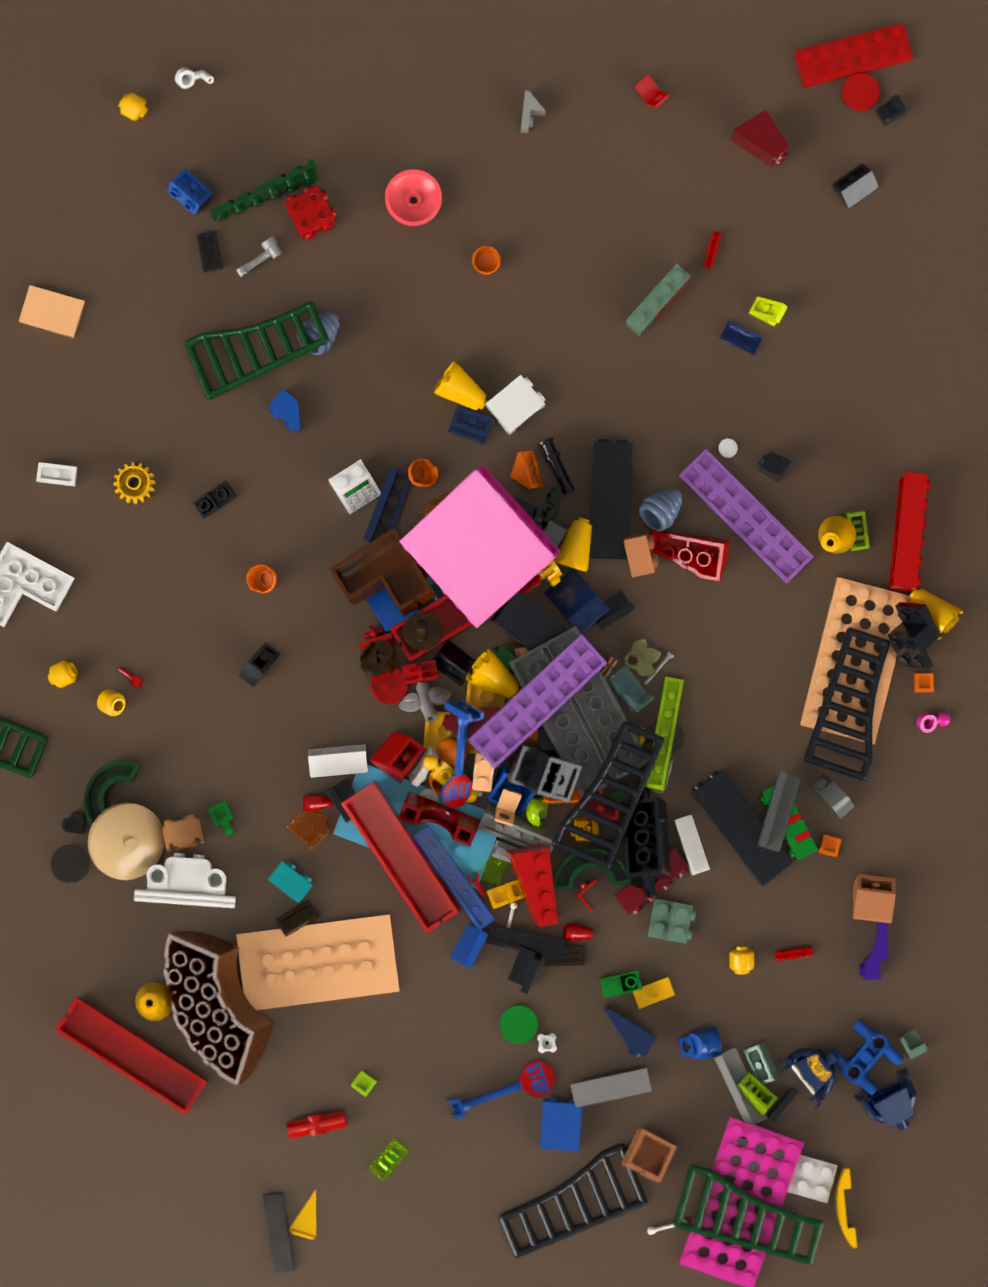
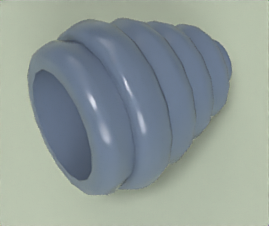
[297,312,340,356]
[639,488,682,531]

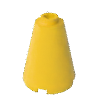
[433,362,488,411]
[818,516,857,554]
[553,517,592,572]
[909,588,963,640]
[466,649,521,699]
[135,982,172,1021]

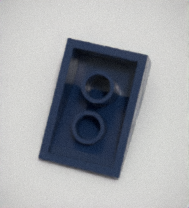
[544,569,610,635]
[603,1006,657,1058]

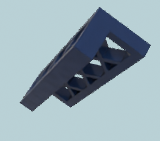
[364,468,411,543]

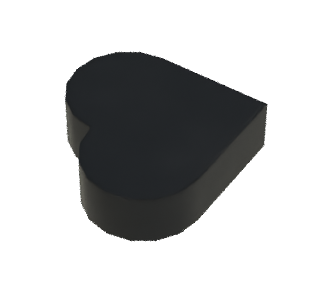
[61,811,85,834]

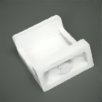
[485,375,545,435]

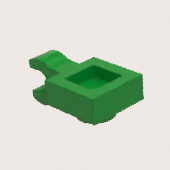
[208,801,235,837]

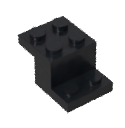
[888,602,941,670]
[507,744,582,803]

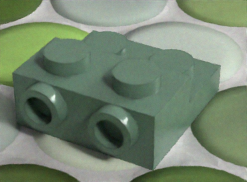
[647,899,696,944]

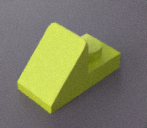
[749,296,787,326]

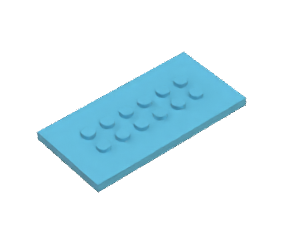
[333,765,497,889]

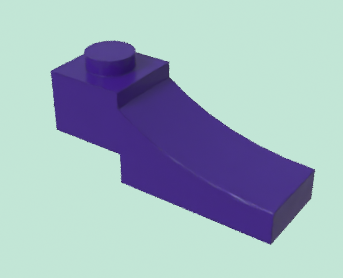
[859,922,888,980]

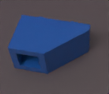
[268,389,301,433]

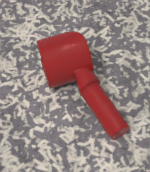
[119,667,143,688]
[468,872,486,897]

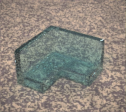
[607,666,654,712]

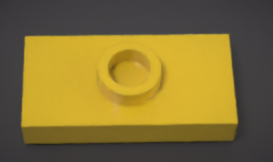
[632,977,675,1009]

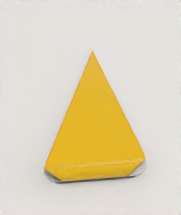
[289,1190,316,1239]

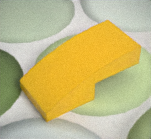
[485,879,525,909]

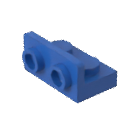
[167,168,213,215]

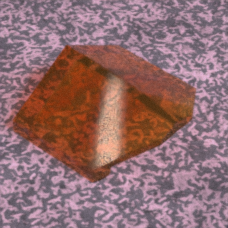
[287,809,330,851]

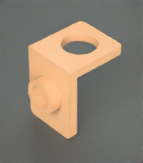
[494,788,522,826]

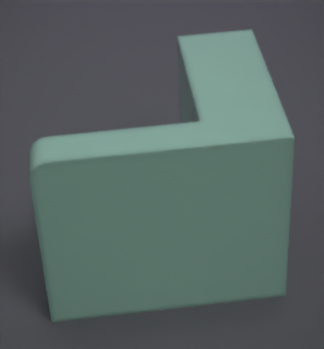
[898,1029,928,1059]

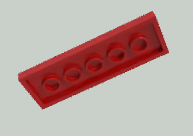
[794,23,914,88]

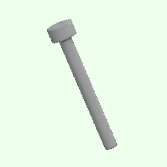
[644,651,674,685]

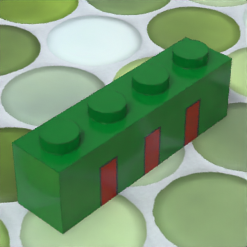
[760,786,818,861]

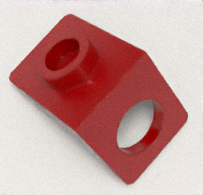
[634,74,670,108]
[576,878,598,912]

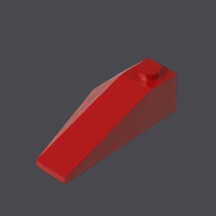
[651,530,731,581]

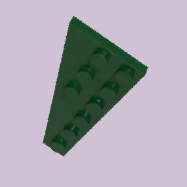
[210,158,319,222]

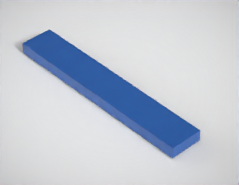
[412,825,495,931]

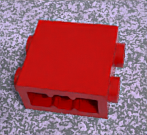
[284,186,337,240]

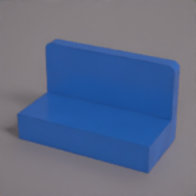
[451,924,488,969]

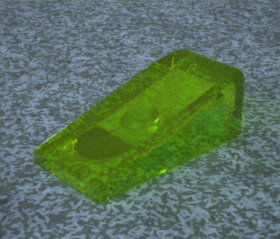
[481,851,508,887]

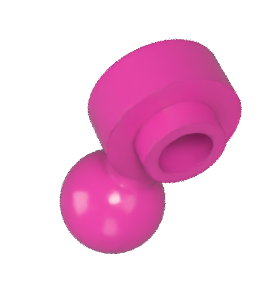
[917,711,951,733]

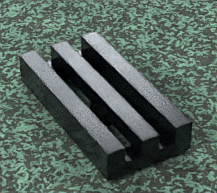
[197,231,223,273]
[767,1087,799,1122]

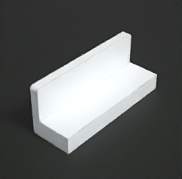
[308,744,368,778]
[673,815,710,876]

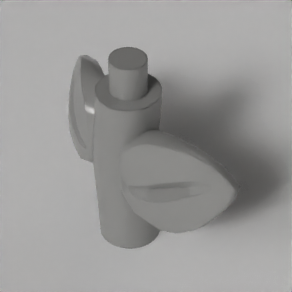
[398,681,452,722]

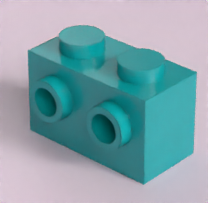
[268,861,313,903]

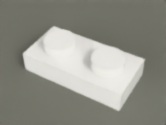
[36,462,77,487]
[408,745,439,787]

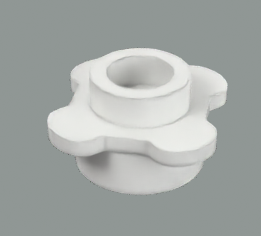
[537,1033,557,1053]

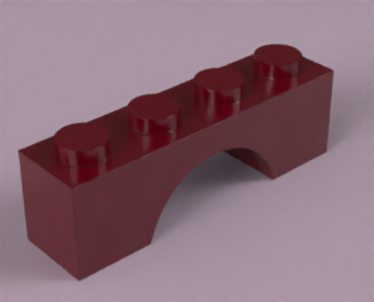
[398,791,481,847]
[614,848,689,915]

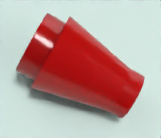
[303,793,331,812]
[563,922,593,942]

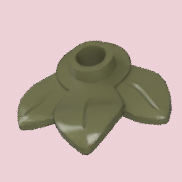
[623,639,661,677]

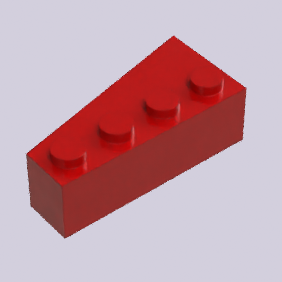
[506,844,558,927]

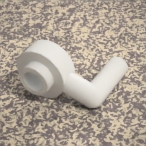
[175,68,214,88]

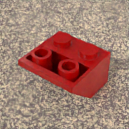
[370,731,426,784]

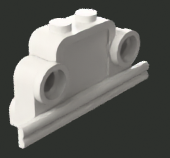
[134,853,236,908]

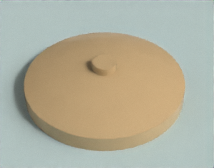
[88,802,165,880]

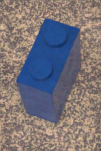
[540,1097,582,1152]

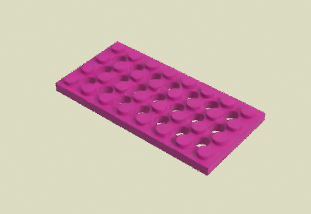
[679,1116,804,1287]

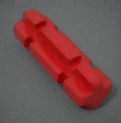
[703,231,722,269]
[775,946,813,961]

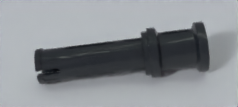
[537,437,575,495]

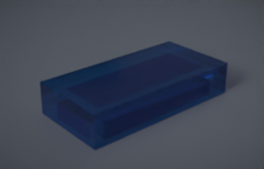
[720,321,763,355]

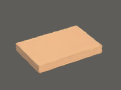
[19,285,85,338]

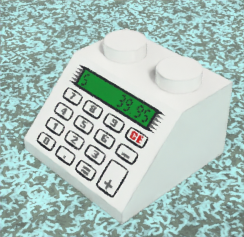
[328,459,381,515]

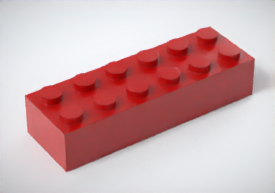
[888,472,930,592]

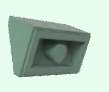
[743,1042,780,1084]

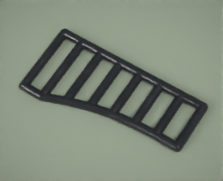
[804,627,891,781]
[552,721,664,869]
[499,1144,647,1258]

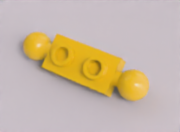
[423,755,478,803]

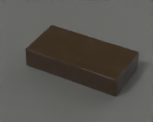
[275,900,319,937]

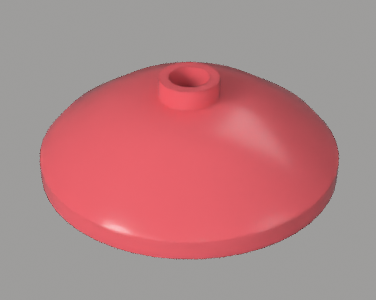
[385,169,442,226]

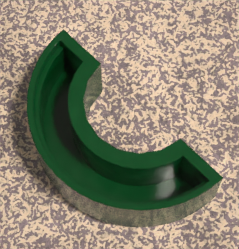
[84,761,142,824]
[553,848,631,890]

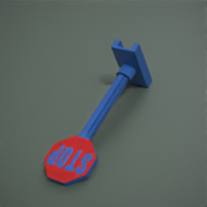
[441,698,484,809]
[446,1060,556,1119]

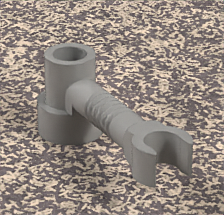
[237,236,283,277]

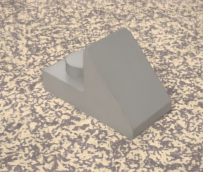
[521,90,546,133]

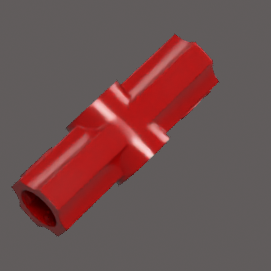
[286,1110,347,1139]

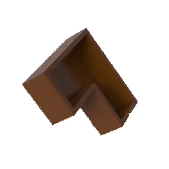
[330,528,437,616]

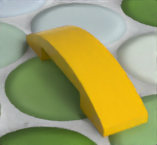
[835,1167,857,1248]

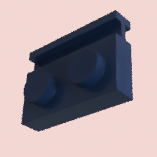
[448,406,494,445]

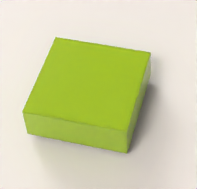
[350,1070,377,1097]

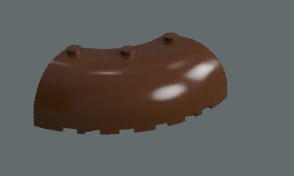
[164,931,273,1085]

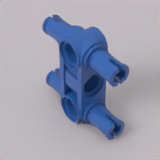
[833,1019,904,1095]

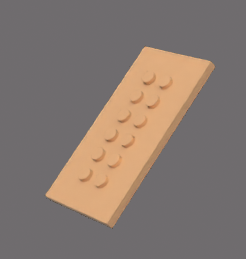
[236,914,400,1010]

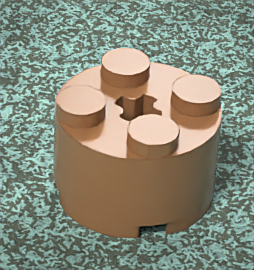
[162,815,205,851]

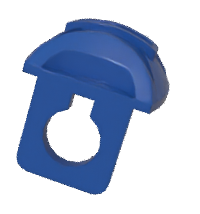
[679,1027,722,1059]

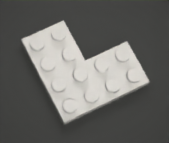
[0,542,75,627]

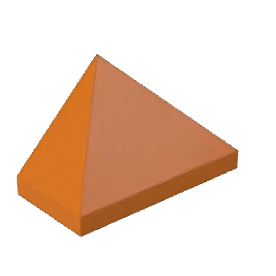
[510,450,544,489]

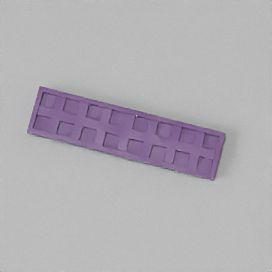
[679,449,814,584]
[468,634,607,768]

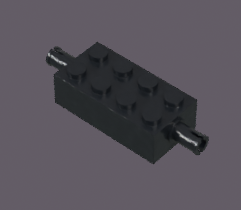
[622,783,671,898]

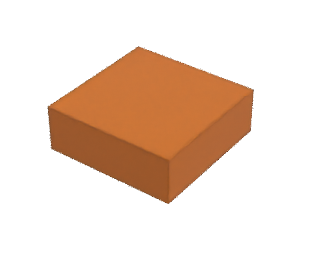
[913,673,934,693]
[818,834,842,858]

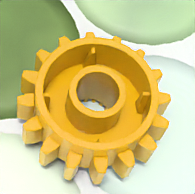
[113,462,156,505]
[537,560,562,587]

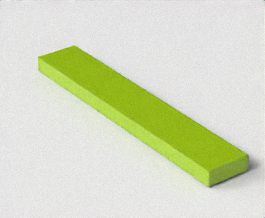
[645,676,684,791]

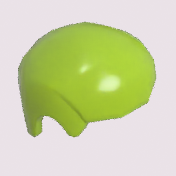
[526,797,548,827]

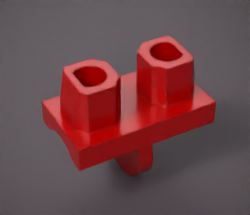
[359,625,394,651]
[401,660,439,685]

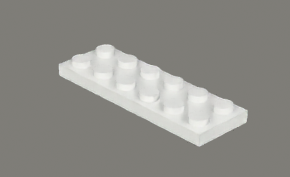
[727,1137,838,1203]

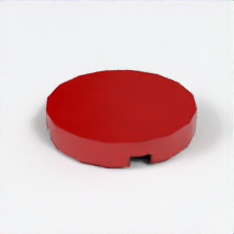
[842,73,880,112]
[370,668,408,705]

